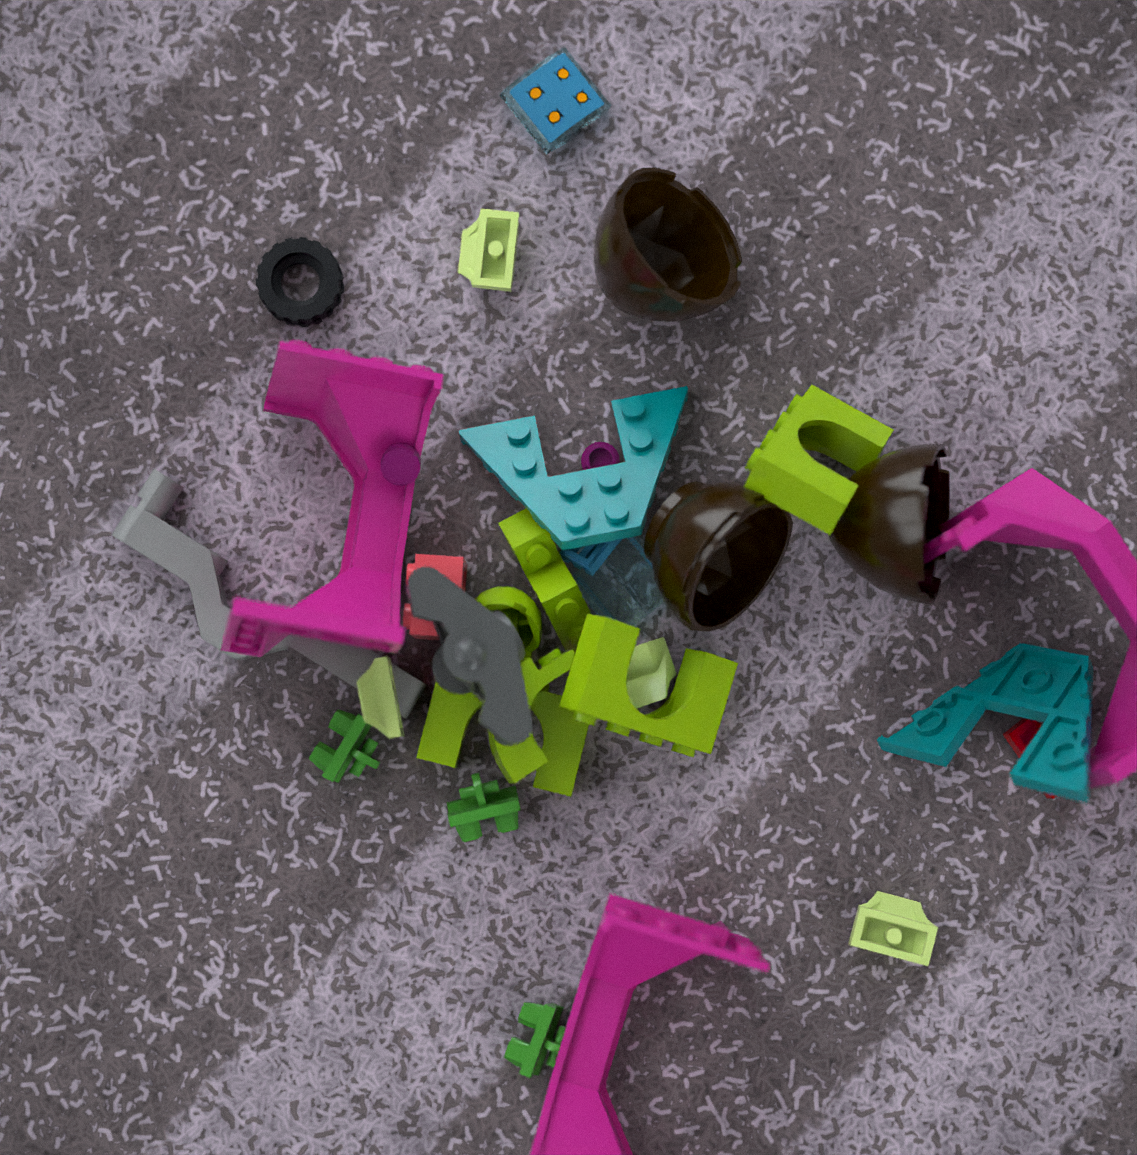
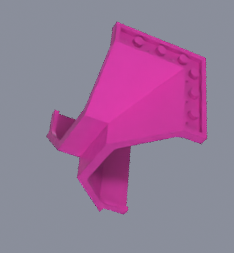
[220,340,444,657]
[924,468,1137,796]
[530,894,770,1155]

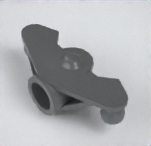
[406,566,532,746]

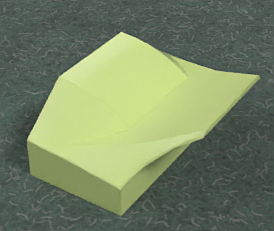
[458,208,519,292]
[627,637,677,709]
[356,656,405,739]
[848,891,938,966]

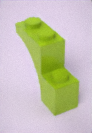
[498,508,591,652]

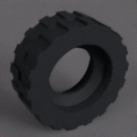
[256,237,344,327]

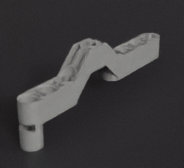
[112,469,428,719]

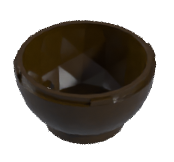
[644,481,793,632]

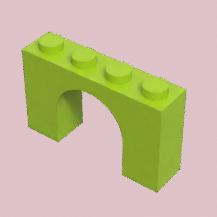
[744,385,894,535]
[559,614,738,758]
[416,682,589,797]

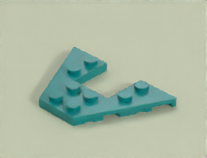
[459,386,688,550]
[877,643,1093,803]

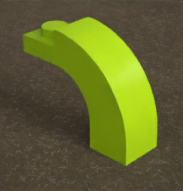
[488,648,575,784]

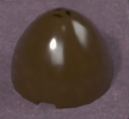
[594,167,742,322]
[829,444,950,604]

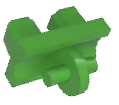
[309,709,381,783]
[447,772,521,842]
[504,1002,566,1078]

